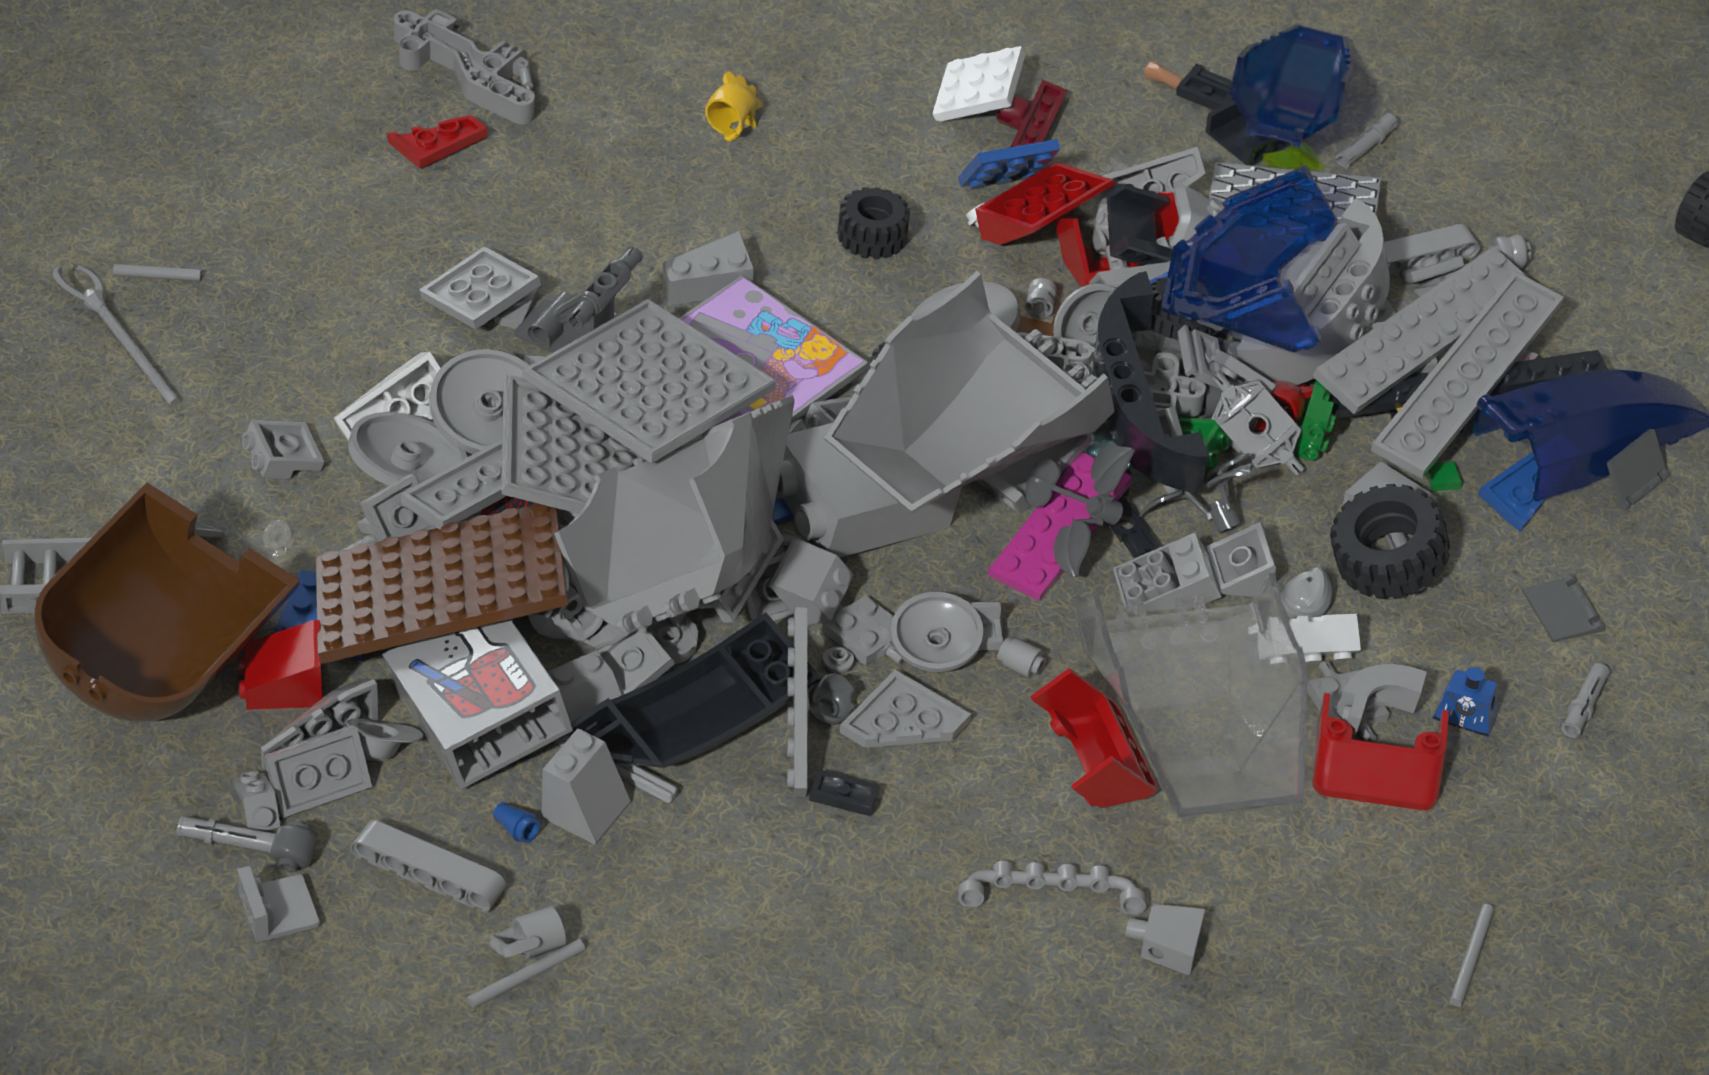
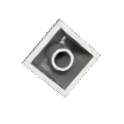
[542,729,631,845]

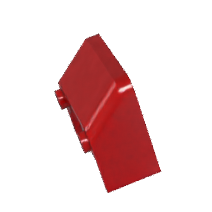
[1054,191,1188,287]
[1030,668,1159,809]
[1312,693,1449,811]

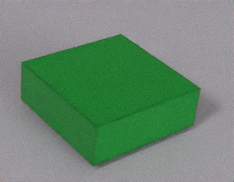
[1426,462,1462,492]

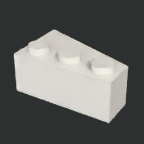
[1260,614,1361,665]

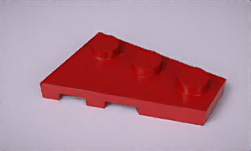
[387,115,488,169]

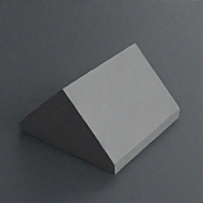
[1206,522,1277,597]

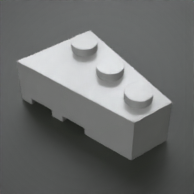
[662,231,754,305]

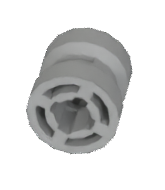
[1025,278,1057,317]

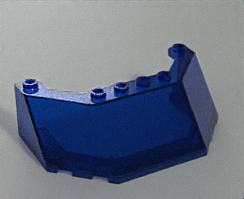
[1161,165,1337,353]

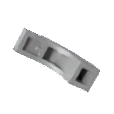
[1336,664,1427,740]

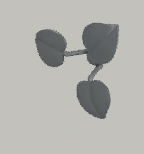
[1025,445,1135,577]
[1138,453,1255,533]

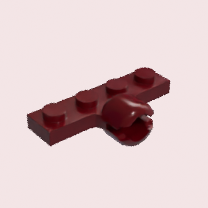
[996,80,1068,147]

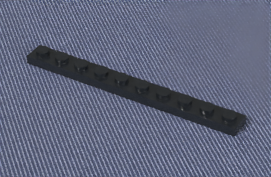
[1326,350,1608,418]

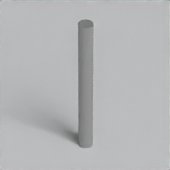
[1449,904,1494,1007]
[466,939,585,1009]

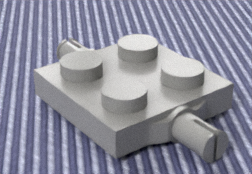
[822,595,905,666]
[1305,660,1390,742]

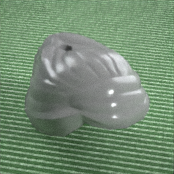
[1280,567,1332,619]

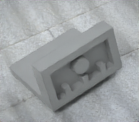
[237,866,320,943]

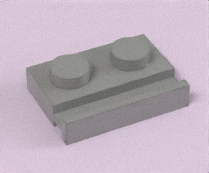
[1178,325,1225,388]
[1210,349,1276,394]

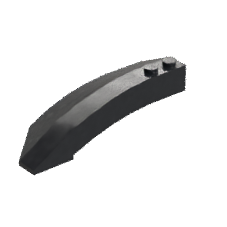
[559,612,821,768]

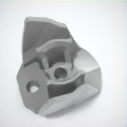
[527,558,630,649]

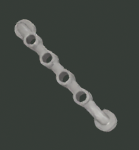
[958,861,1146,915]

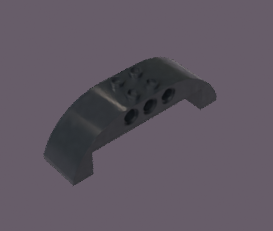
[1093,271,1208,493]

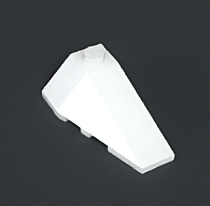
[333,352,441,440]

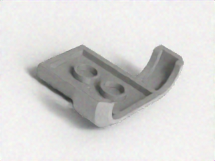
[1168,185,1258,258]

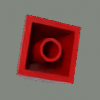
[239,620,322,710]

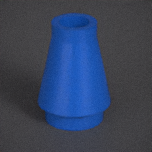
[493,802,540,843]

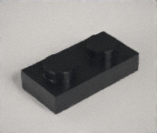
[809,770,880,816]

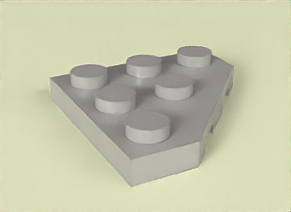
[839,670,971,748]

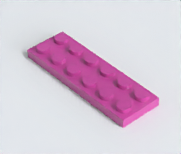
[988,452,1132,601]

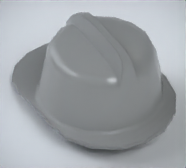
[347,718,423,762]

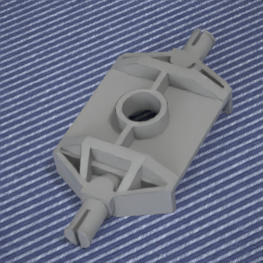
[1211,371,1305,476]

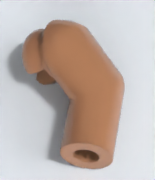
[1144,62,1182,89]

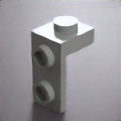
[233,771,281,831]

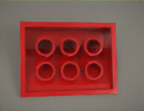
[975,162,1114,245]

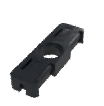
[1107,495,1159,558]

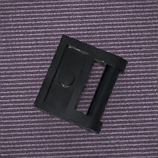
[1176,63,1246,110]

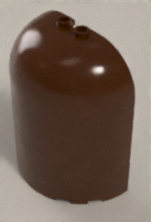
[34,482,300,722]

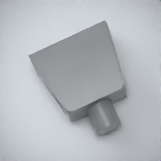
[1125,904,1205,975]

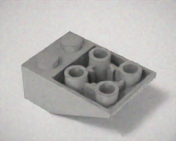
[1113,533,1222,613]

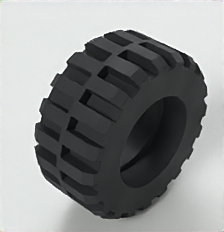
[1330,484,1450,600]

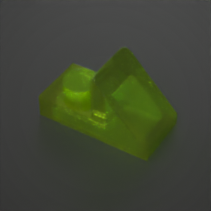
[1263,134,1324,171]

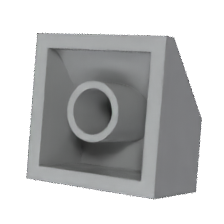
[769,539,854,625]
[547,651,621,723]

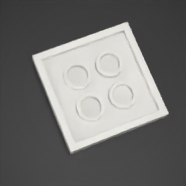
[932,46,1026,122]

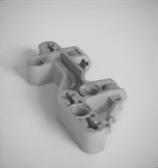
[393,9,535,124]
[1017,332,1206,417]

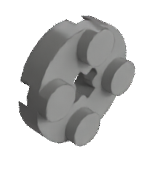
[645,616,698,664]

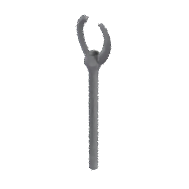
[53,266,180,407]

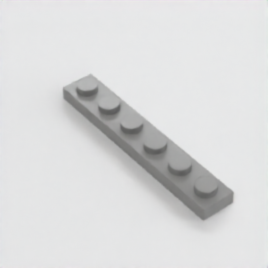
[787,607,807,797]

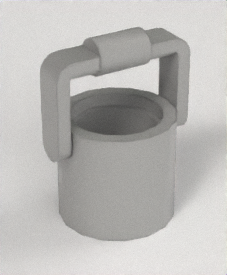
[489,906,566,959]

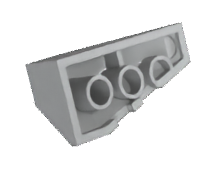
[1095,147,1206,205]
[261,679,378,771]

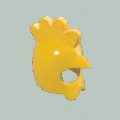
[705,72,762,142]

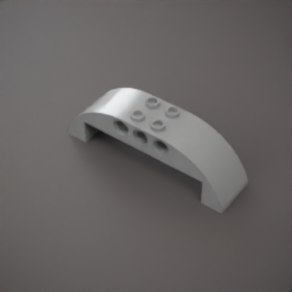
[1237,199,1390,385]

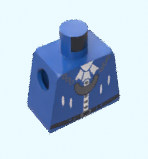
[1432,667,1497,737]

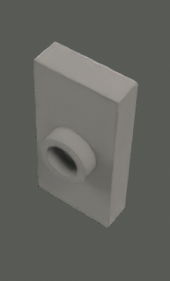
[1401,256,1464,283]
[494,287,539,328]

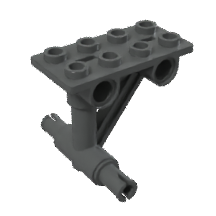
[515,246,643,353]

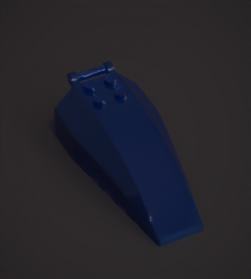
[1229,24,1353,148]
[1473,370,1709,501]

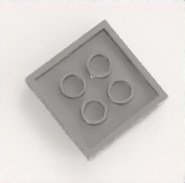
[419,246,541,330]

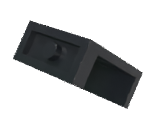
[1205,93,1292,166]
[1106,184,1173,266]

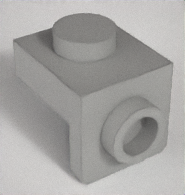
[971,602,1003,650]

